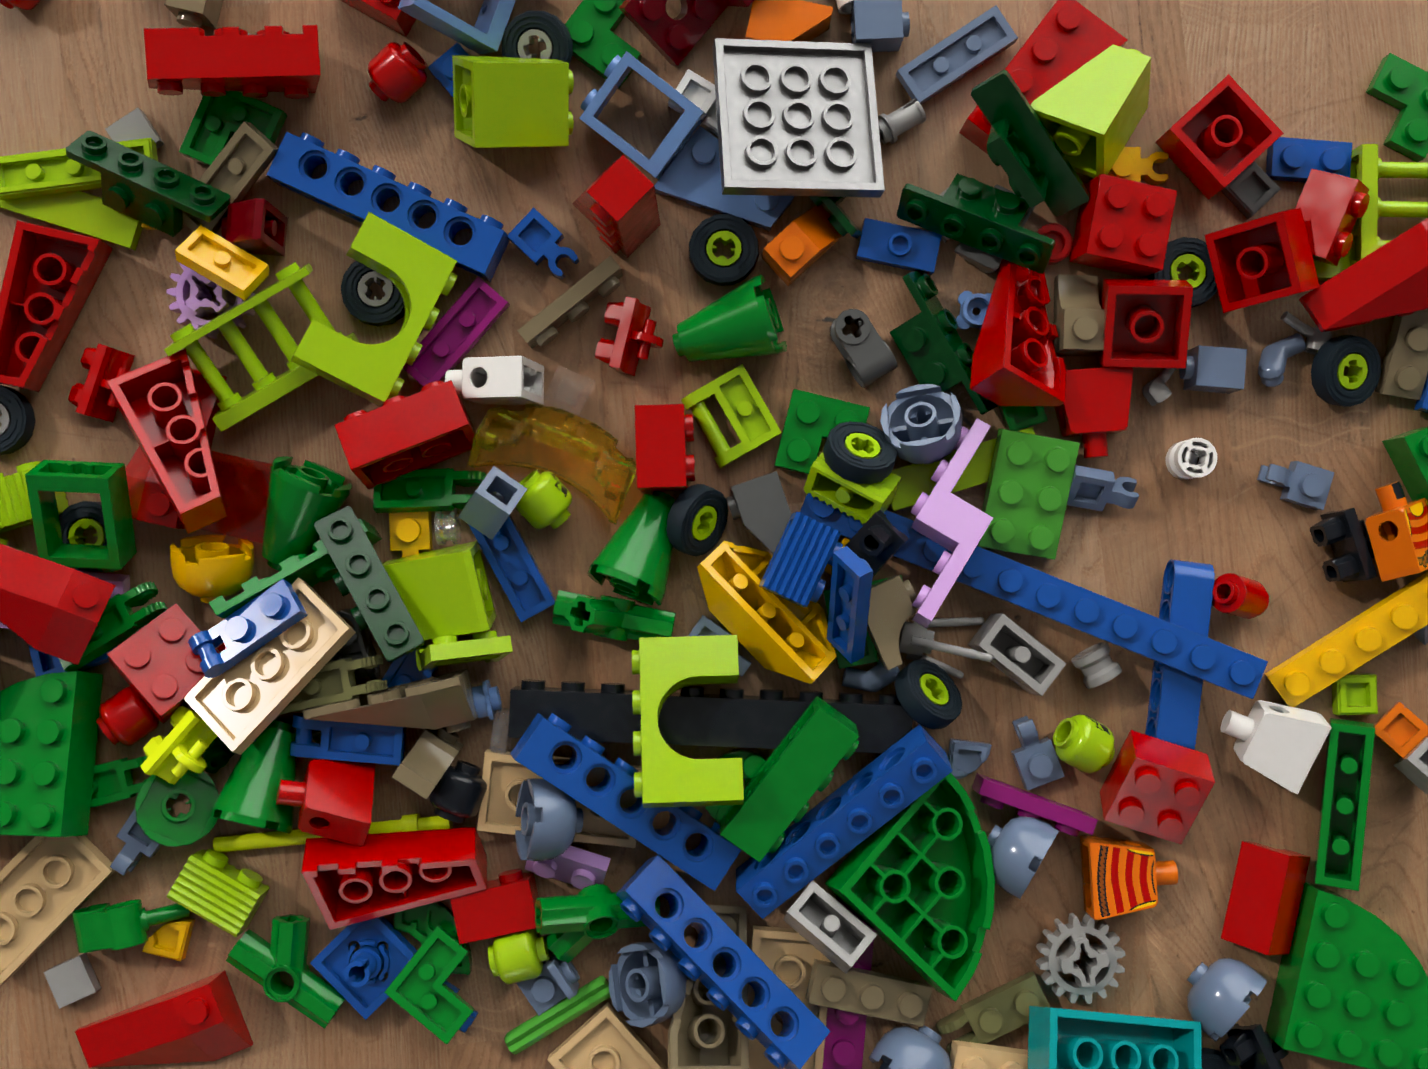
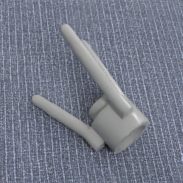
[899,617,993,679]

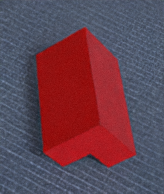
[1221,841,1310,956]

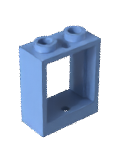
[398,0,516,54]
[579,51,707,179]

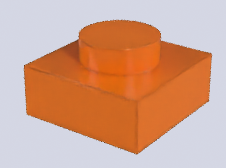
[1374,702,1428,758]

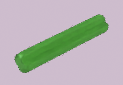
[504,976,611,1055]

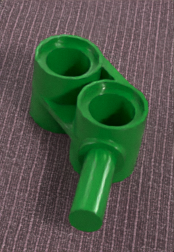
[72,899,190,953]

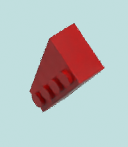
[144,25,321,99]
[0,220,113,392]
[107,349,227,534]
[301,827,487,930]

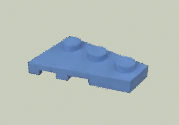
[654,126,794,231]

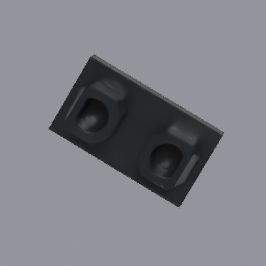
[1310,508,1377,582]
[843,510,909,577]
[1219,1024,1289,1069]

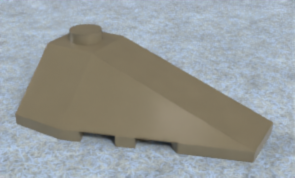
[302,668,478,733]
[668,905,749,1069]

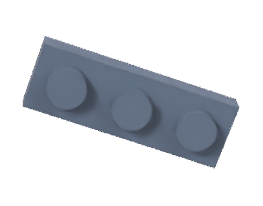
[896,5,1018,105]

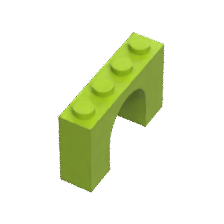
[291,212,458,406]
[632,635,744,808]

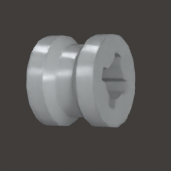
[1071,642,1122,689]

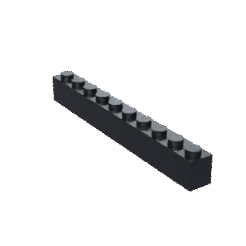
[508,679,913,753]

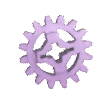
[167,262,255,339]

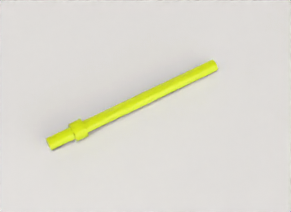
[213,813,453,853]

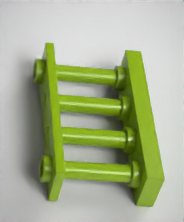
[1350,144,1428,266]
[164,262,360,432]

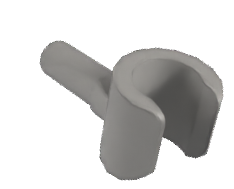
[1281,311,1332,355]
[1142,368,1176,406]

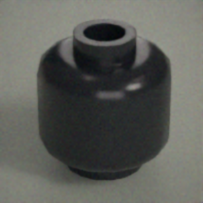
[429,760,487,823]

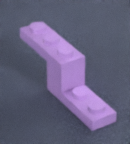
[910,418,993,628]

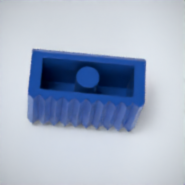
[759,512,843,607]

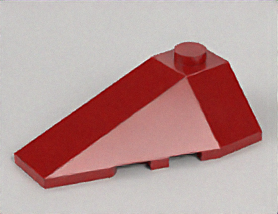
[1299,218,1428,332]
[970,259,1066,406]
[125,369,227,529]
[0,544,116,665]
[75,970,253,1068]

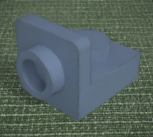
[516,954,580,1016]

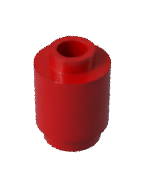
[1212,573,1269,619]

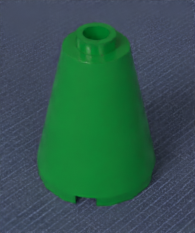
[672,275,787,362]
[262,456,352,571]
[587,491,675,606]
[210,720,297,834]

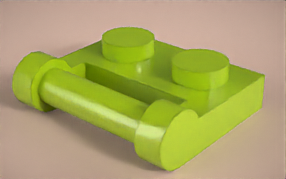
[681,364,782,469]
[416,631,513,671]

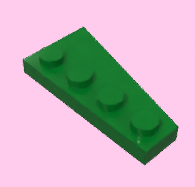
[209,518,382,619]

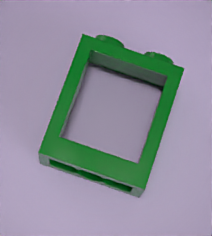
[25,460,137,572]

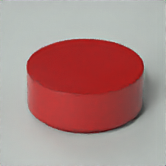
[1036,223,1073,265]

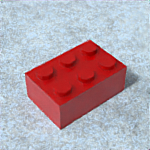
[334,380,480,490]

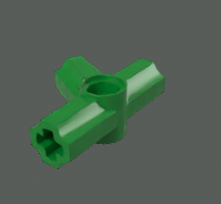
[552,590,676,641]
[535,884,661,963]
[226,914,345,1029]

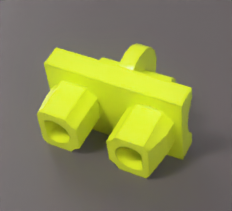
[140,706,217,785]

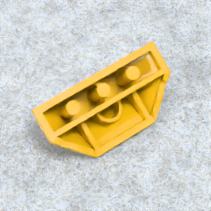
[697,540,837,684]

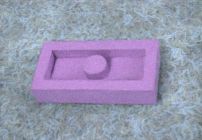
[525,845,611,890]

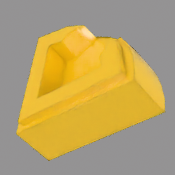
[142,918,195,962]

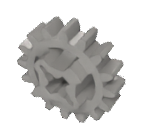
[1035,913,1126,1004]

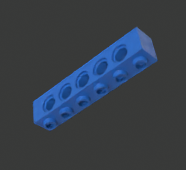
[266,131,510,282]
[510,713,741,891]
[736,724,953,919]
[616,855,831,1069]

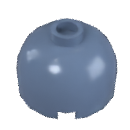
[880,384,963,464]
[515,778,583,861]
[987,816,1059,899]
[609,942,688,1028]
[1187,958,1267,1042]
[869,1025,952,1069]

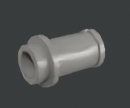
[878,98,926,144]

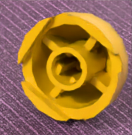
[170,535,254,603]

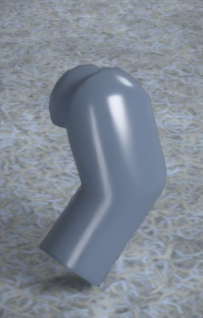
[1258,333,1306,387]
[842,659,900,692]

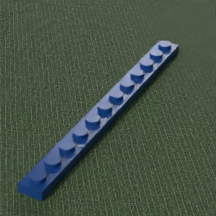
[800,493,1268,699]

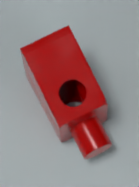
[1054,367,1133,459]
[276,759,375,846]

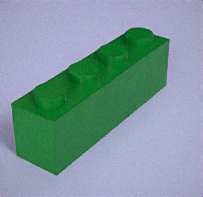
[720,696,859,862]
[1314,718,1375,891]

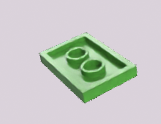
[977,428,1080,560]

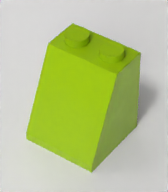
[1031,44,1151,178]
[452,55,574,148]
[382,541,497,640]

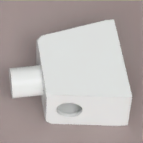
[445,356,544,405]
[1220,700,1332,794]

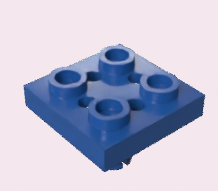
[310,916,418,1020]

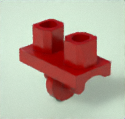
[595,296,664,376]
[68,343,135,423]

